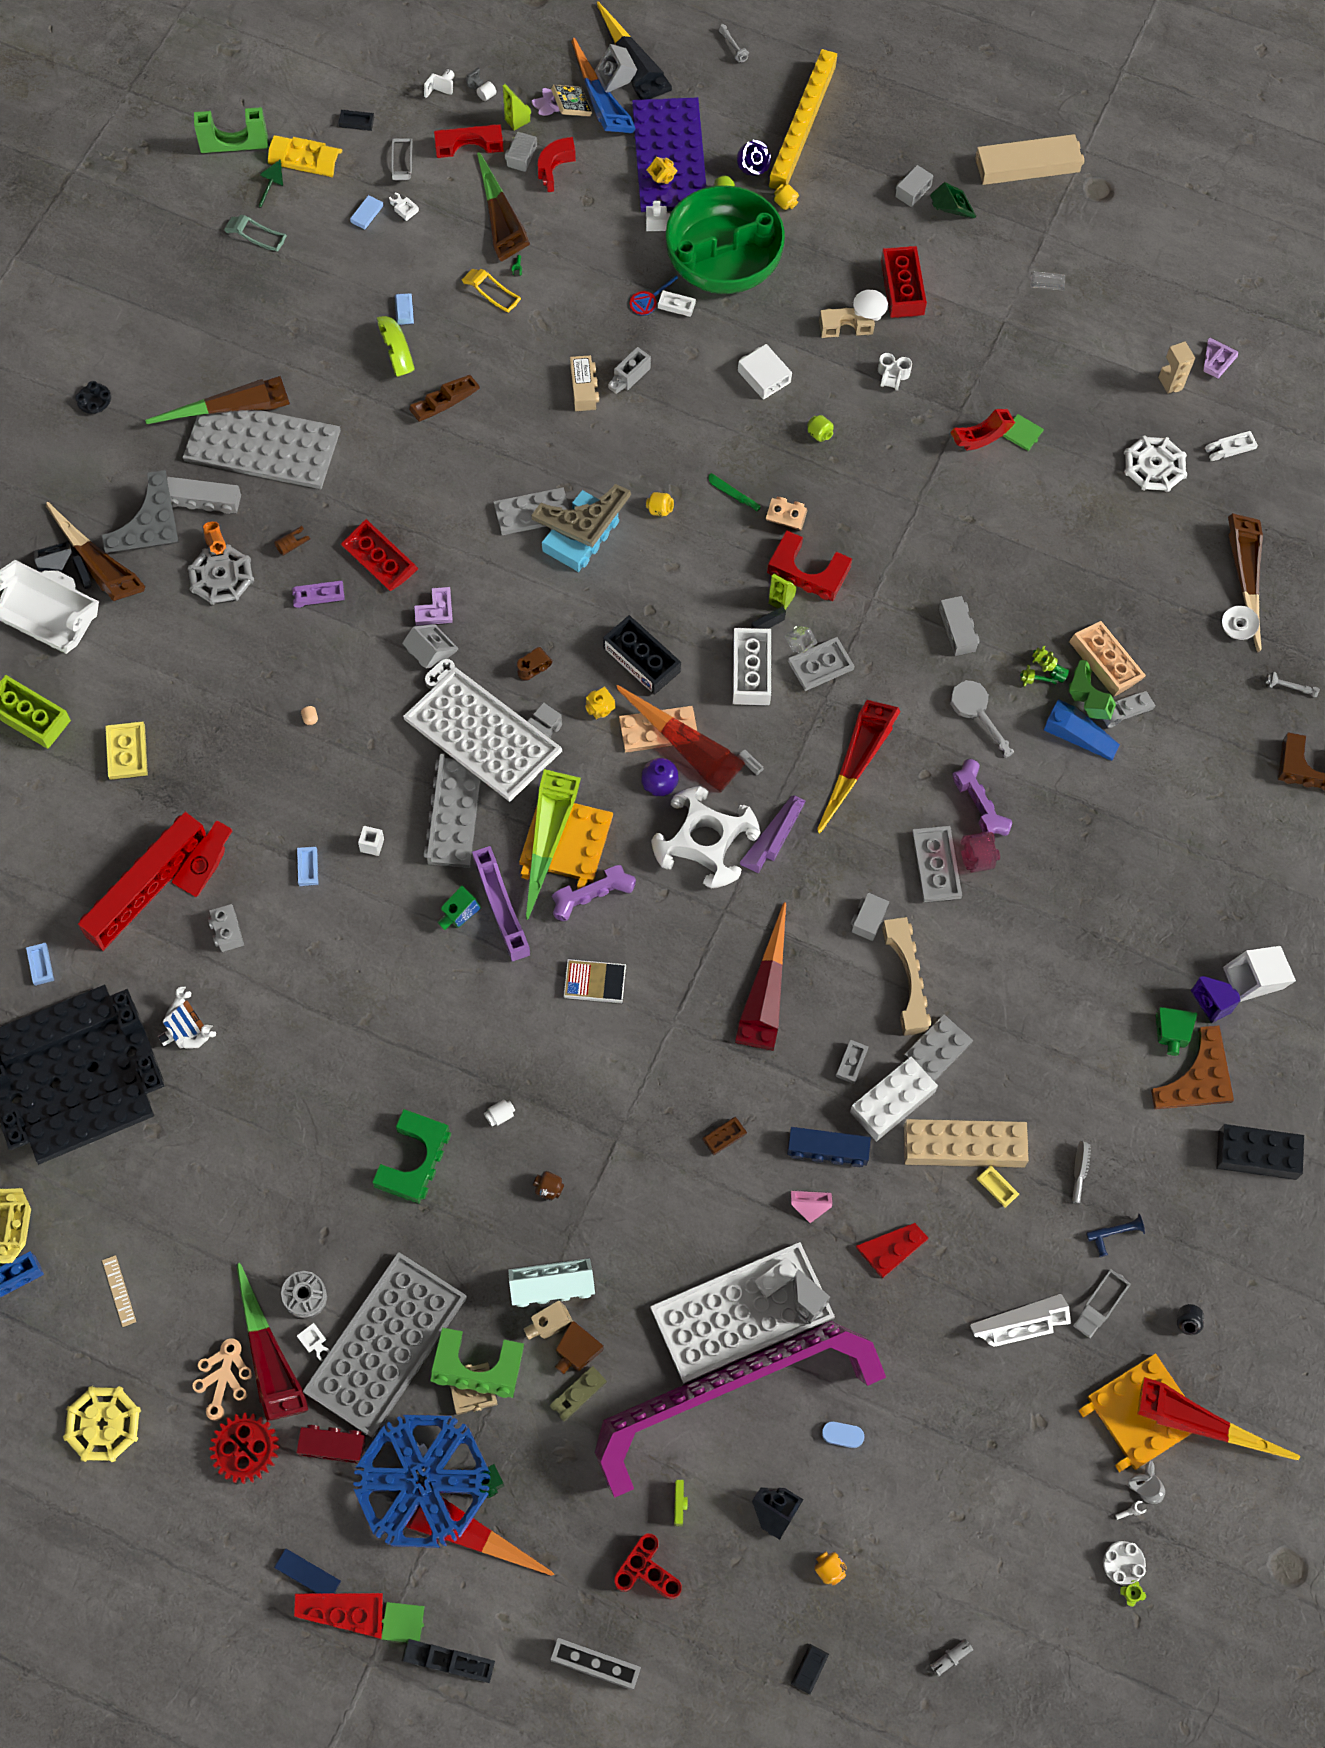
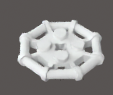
[1124,435,1187,492]

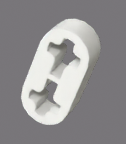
[425,659,455,690]

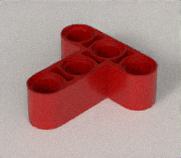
[615,1533,682,1599]

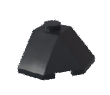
[752,1487,804,1540]

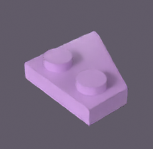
[1204,338,1238,379]

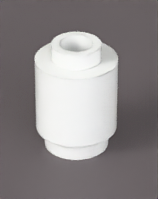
[484,1099,515,1127]

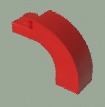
[538,137,576,192]
[950,409,1015,451]

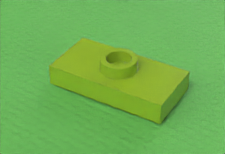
[674,1480,688,1526]

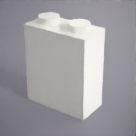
[738,344,792,400]

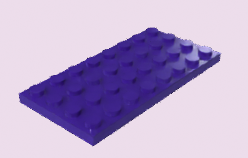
[632,97,707,212]

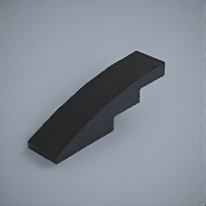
[401,1639,495,1683]

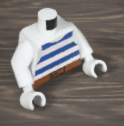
[158,987,216,1049]

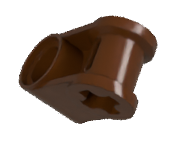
[517,647,553,681]

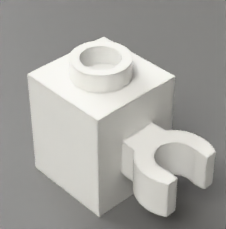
[646,201,670,231]

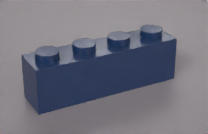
[787,1127,871,1167]

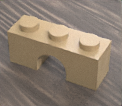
[819,308,875,338]
[1158,341,1195,394]

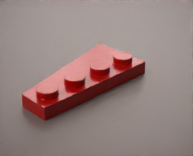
[294,1593,383,1639]

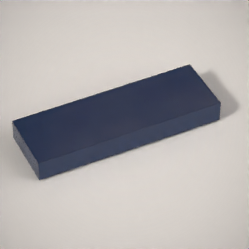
[274,1549,342,1593]

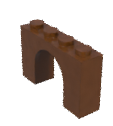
[1278,732,1325,790]

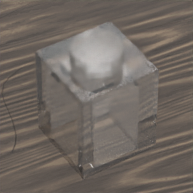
[784,626,818,653]

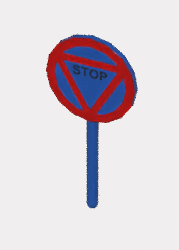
[629,276,678,316]

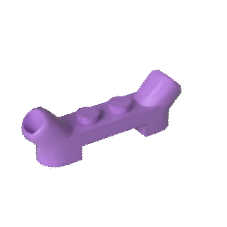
[953,759,1012,837]
[552,865,636,921]

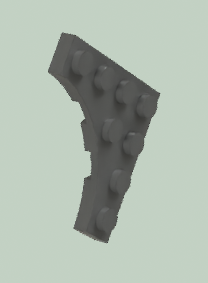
[102,470,179,554]

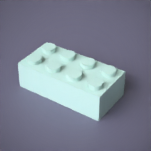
[508,1258,595,1307]

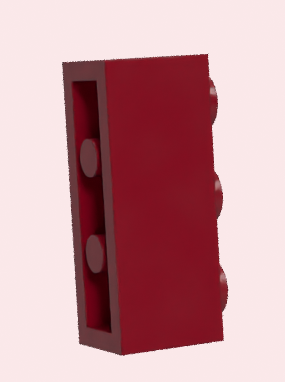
[296,1425,366,1464]

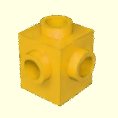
[647,157,677,184]
[585,687,615,720]

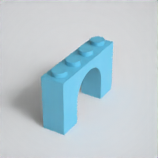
[542,490,619,572]

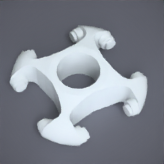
[651,786,760,889]

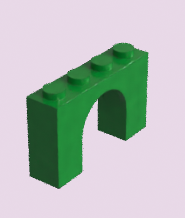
[372,1109,451,1204]

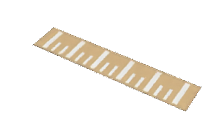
[102,1255,136,1327]

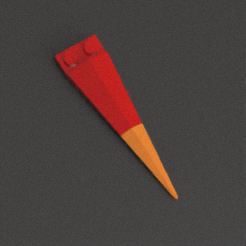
[405,1482,554,1576]

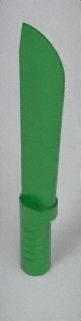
[709,473,761,512]

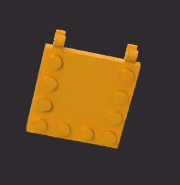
[519,803,613,890]
[1078,1353,1192,1473]

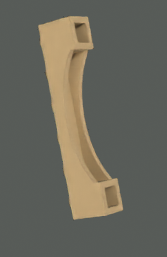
[882,917,931,1036]

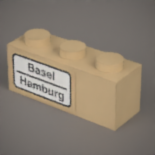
[570,355,599,411]

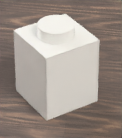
[358,826,384,856]

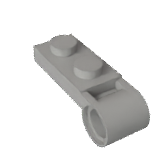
[1103,691,1156,728]

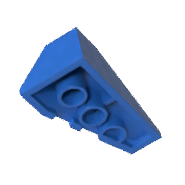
[1044,699,1120,761]

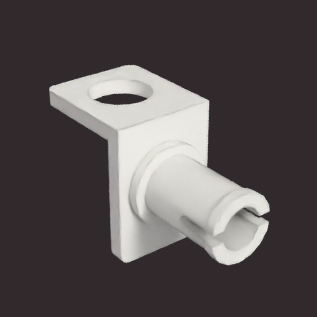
[424,69,454,98]

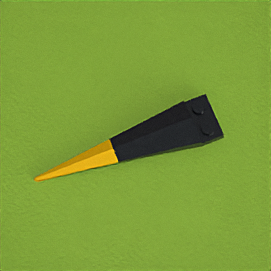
[597,1,672,100]

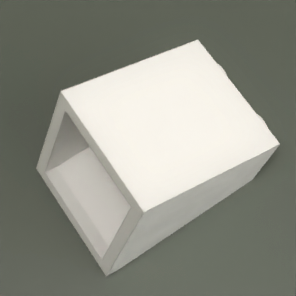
[1223,946,1296,1002]

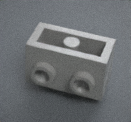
[208,904,244,952]

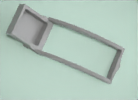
[392,138,413,180]
[1073,1269,1131,1338]

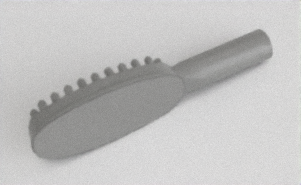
[1072,1141,1091,1204]

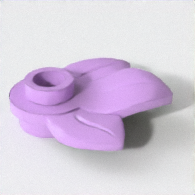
[532,88,560,116]

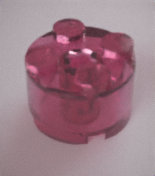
[961,832,1000,873]

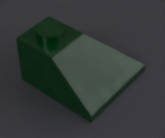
[930,182,976,218]

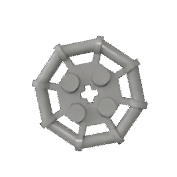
[187,544,254,605]

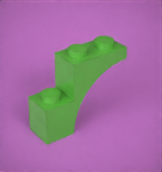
[1069,660,1116,720]

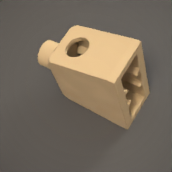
[524,1301,573,1340]

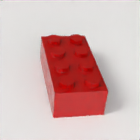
[881,246,927,318]

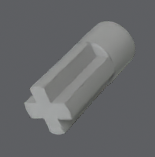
[738,750,764,775]

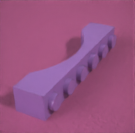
[472,846,530,962]

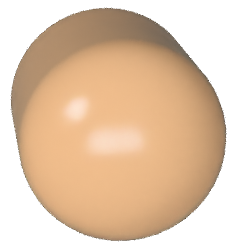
[301,706,318,725]

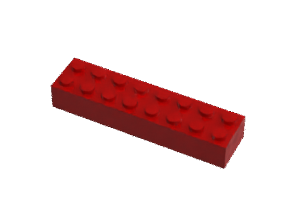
[78,811,207,951]

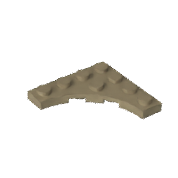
[531,484,631,548]

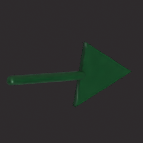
[259,159,283,208]

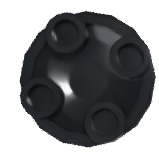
[75,381,111,414]

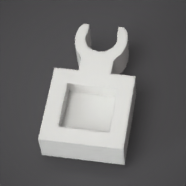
[389,193,419,221]
[297,1323,330,1361]

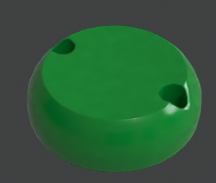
[666,186,785,294]

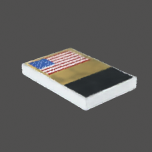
[564,959,626,1003]

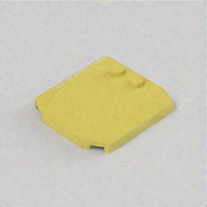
[0,1188,31,1263]

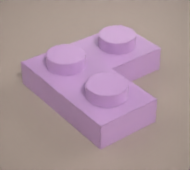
[414,587,453,626]

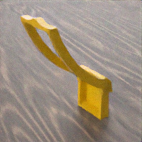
[462,269,521,313]

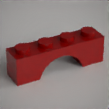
[434,124,504,158]

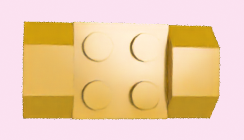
[268,135,342,177]

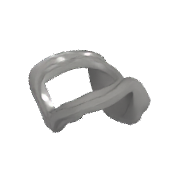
[1128,1460,1165,1504]

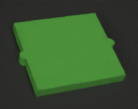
[1003,414,1044,451]
[382,1602,425,1642]

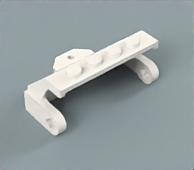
[0,560,99,654]

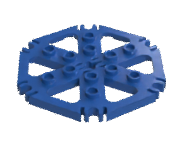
[353,1415,490,1548]

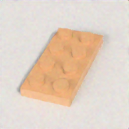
[619,706,699,753]

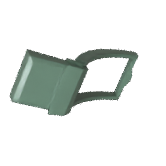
[224,215,287,252]

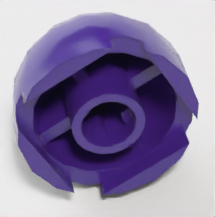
[737,140,771,176]
[641,758,679,796]

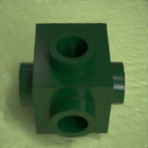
[480,1464,504,1499]

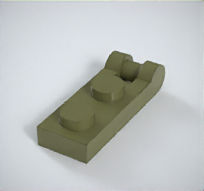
[550,1366,607,1422]

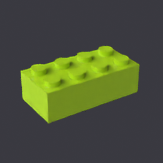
[0,675,71,749]

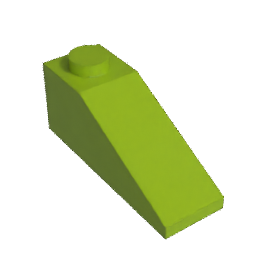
[503,84,531,131]
[768,574,796,610]

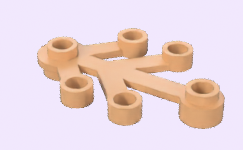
[192,1339,252,1421]

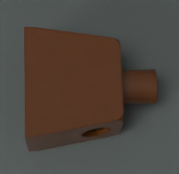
[555,1321,604,1375]

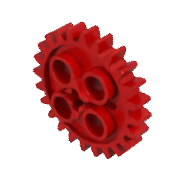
[209,1413,280,1484]

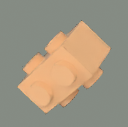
[766,496,807,531]

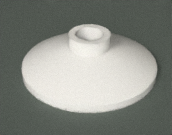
[1222,606,1259,640]

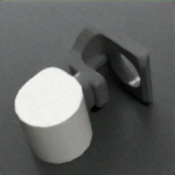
[466,67,496,101]

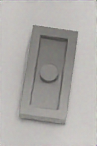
[836,1040,869,1084]

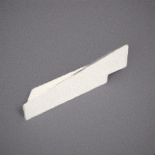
[970,1294,1071,1347]

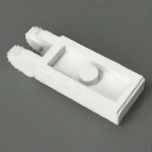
[1205,431,1258,461]

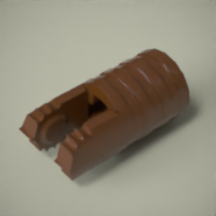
[274,525,310,556]

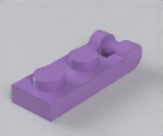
[292,581,345,608]

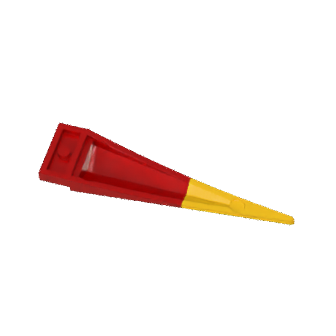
[818,700,901,834]
[1137,1377,1300,1460]

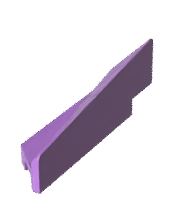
[740,795,806,873]

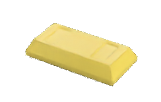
[977,1165,1019,1208]

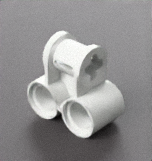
[878,353,912,390]

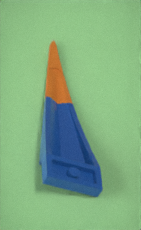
[572,38,636,133]

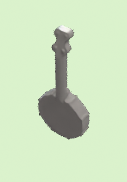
[950,680,1014,758]

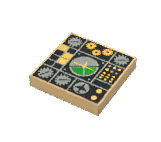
[551,85,592,116]

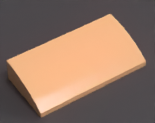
[1069,621,1146,697]

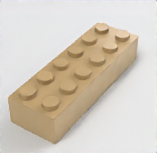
[904,1119,1029,1167]

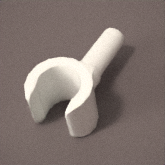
[1115,1501,1146,1520]

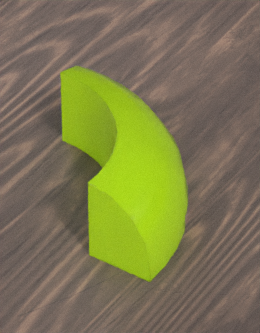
[376,316,415,377]

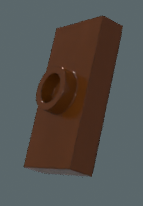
[702,1116,747,1155]

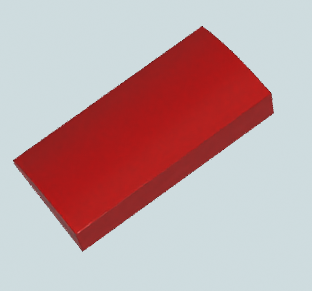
[341,519,418,591]

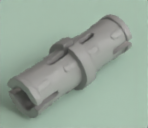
[930,1639,973,1677]

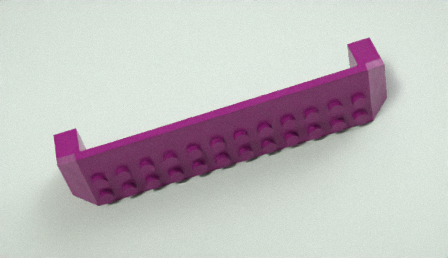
[594,1321,886,1498]

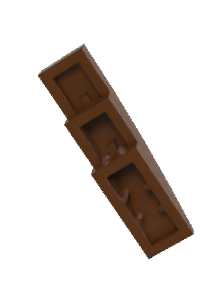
[409,375,480,422]

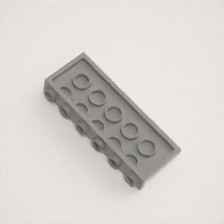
[424,754,481,868]

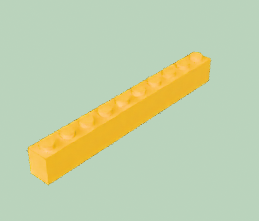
[769,49,837,190]

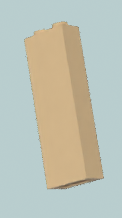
[975,134,1084,185]

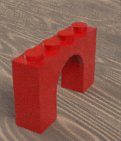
[767,530,852,602]

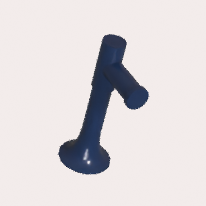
[1086,1213,1145,1257]

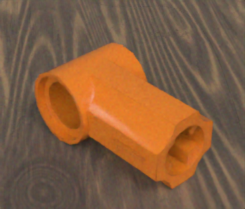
[203,521,226,555]

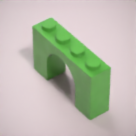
[194,107,268,153]
[431,1327,524,1398]

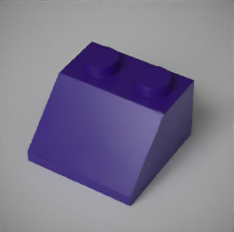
[1191,976,1241,1023]

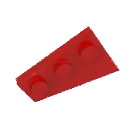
[856,1223,929,1278]

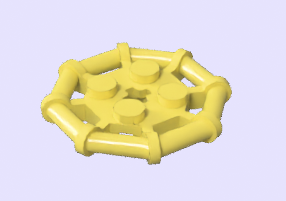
[63,1386,141,1462]

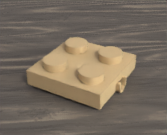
[450,1363,498,1415]

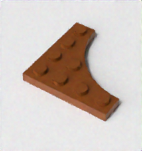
[1151,1025,1234,1110]

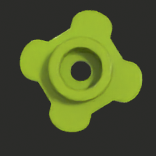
[1120,1580,1146,1607]

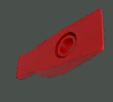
[172,821,232,897]

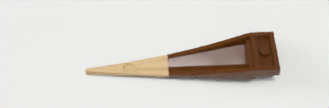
[46,502,145,601]
[1228,513,1263,653]

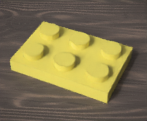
[106,722,148,780]

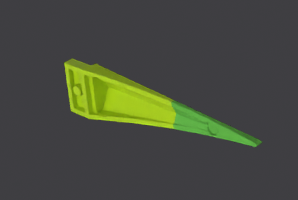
[526,769,581,920]

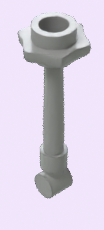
[718,24,749,62]
[1265,672,1320,697]

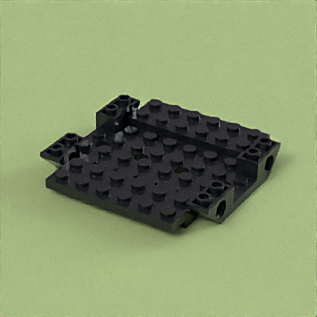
[0,985,165,1165]

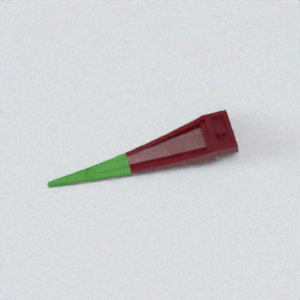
[237,1263,308,1422]

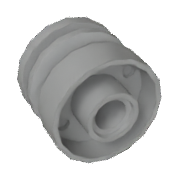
[281,1271,327,1319]

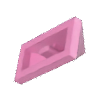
[791,1191,832,1223]

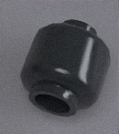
[1177,1304,1204,1335]

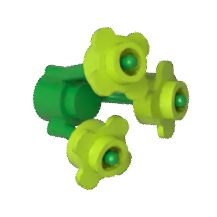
[1020,646,1069,687]

